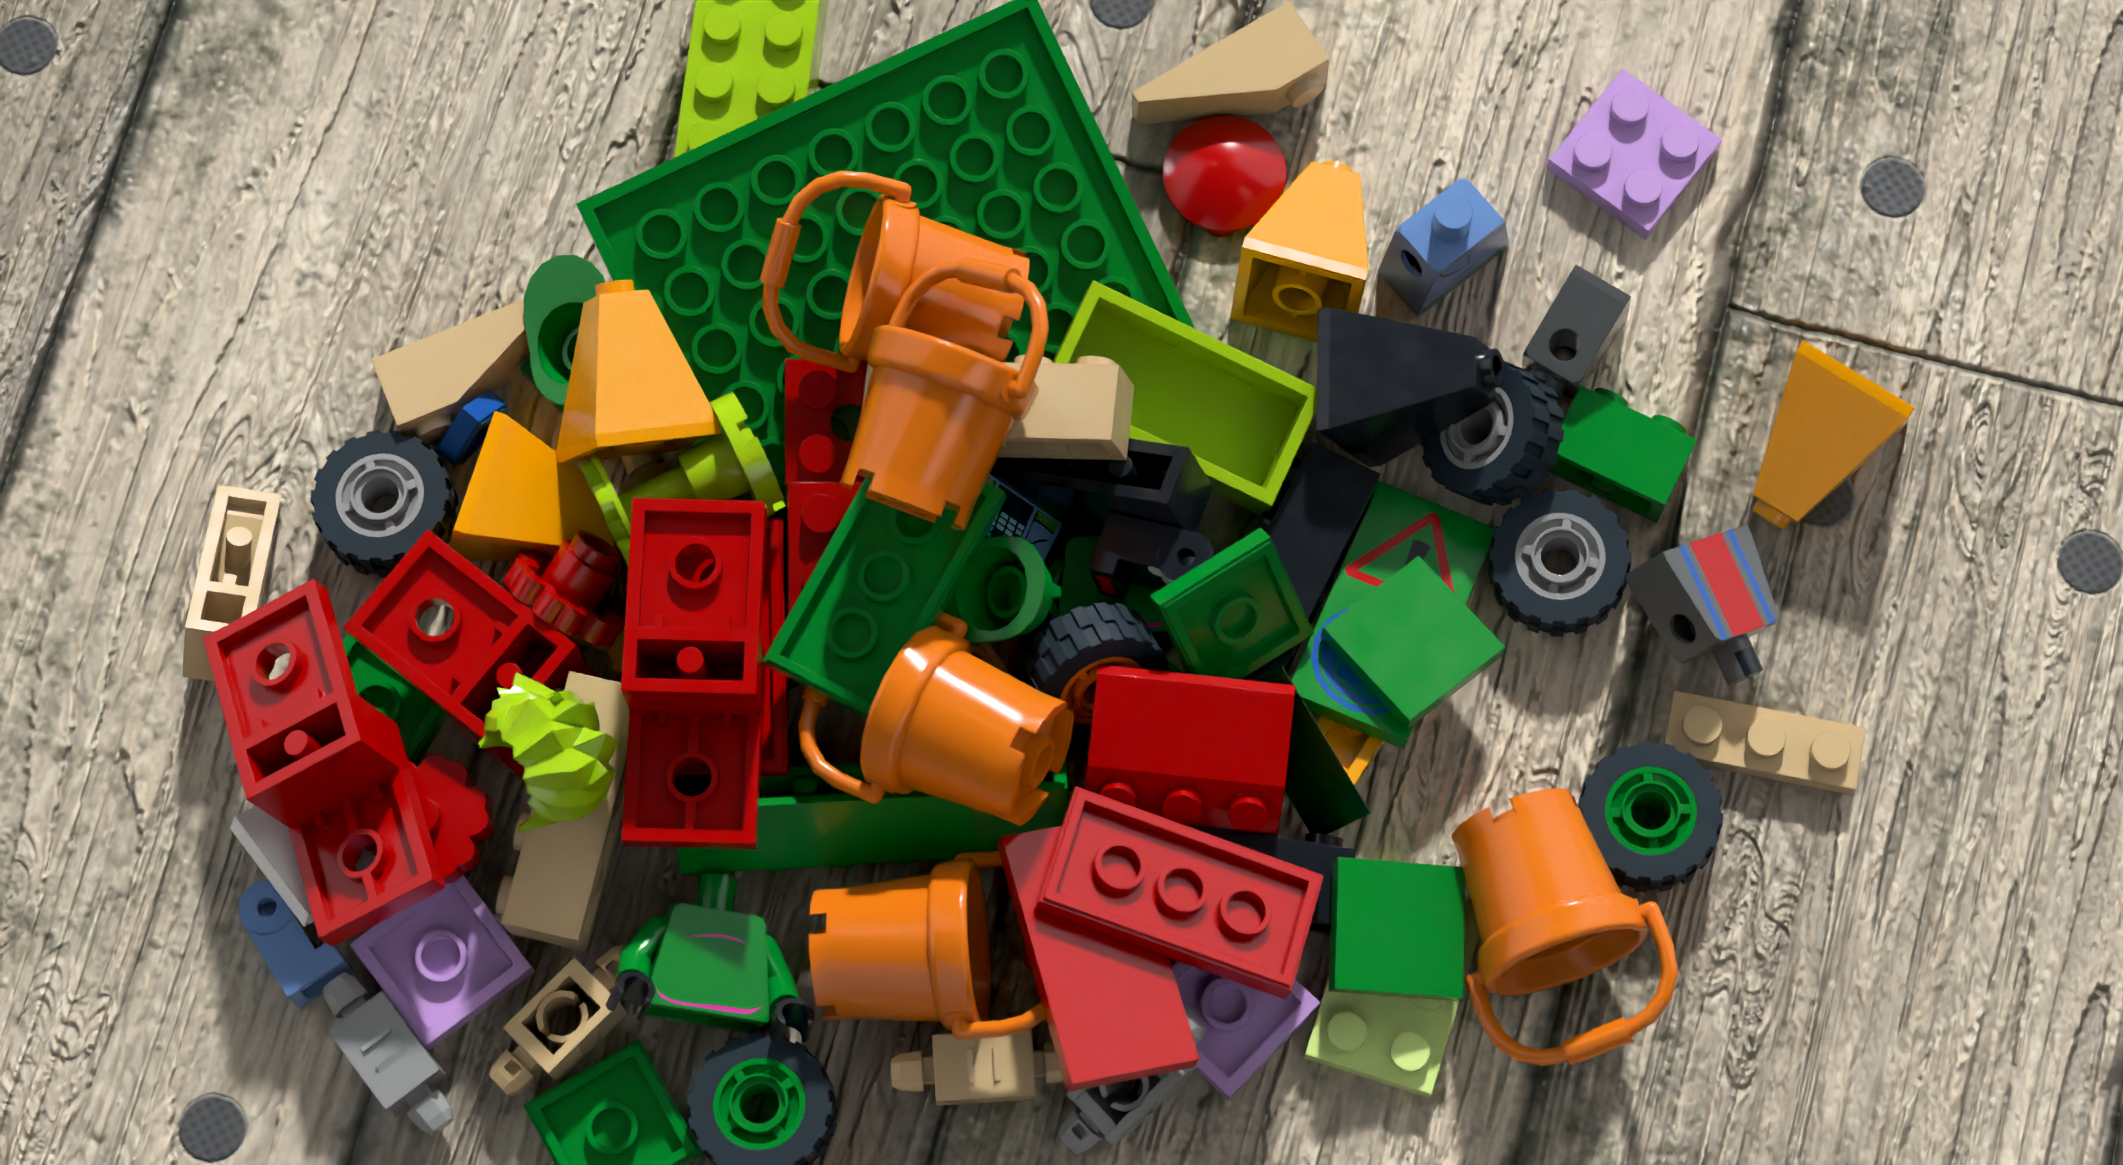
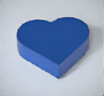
[437,390,508,466]

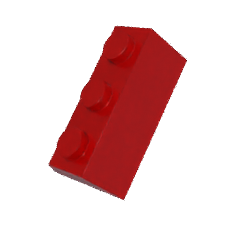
[1084,664,1295,834]

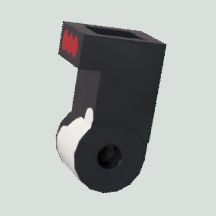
[1088,512,1215,599]

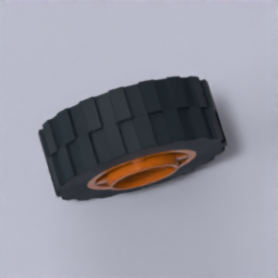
[1016,602,1169,743]

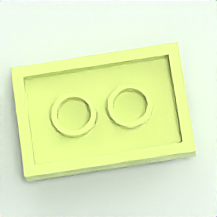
[1304,901,1480,1098]

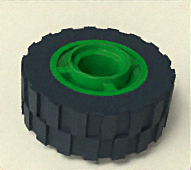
[1578,741,1724,893]
[687,1032,838,1165]

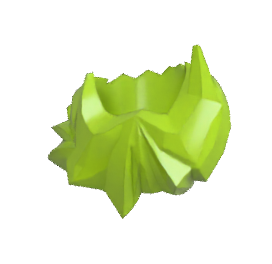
[478,672,618,832]

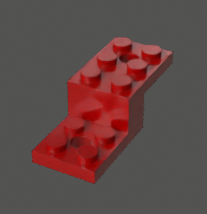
[784,359,868,615]
[621,498,767,850]
[343,529,623,830]
[203,579,446,947]

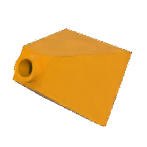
[1230,161,1369,342]
[556,280,721,464]
[1751,340,1915,530]
[449,411,622,561]

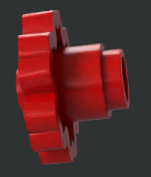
[503,530,626,646]
[365,754,494,884]

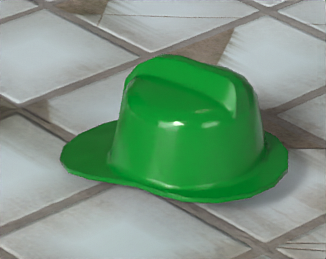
[524,255,605,405]
[944,536,1062,644]

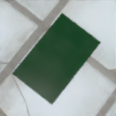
[1257,666,1371,834]

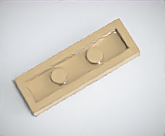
[1663,690,1866,795]

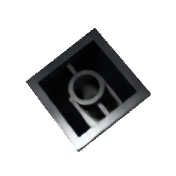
[1316,307,1505,467]

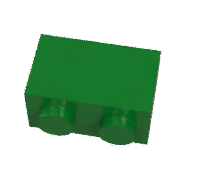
[1548,385,1697,523]

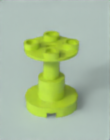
[580,392,787,566]

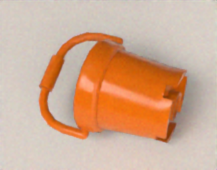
[759,171,1030,373]
[840,257,1049,530]
[798,612,1074,826]
[1451,788,1678,1066]
[809,851,1046,1040]

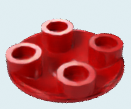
[1163,115,1286,237]

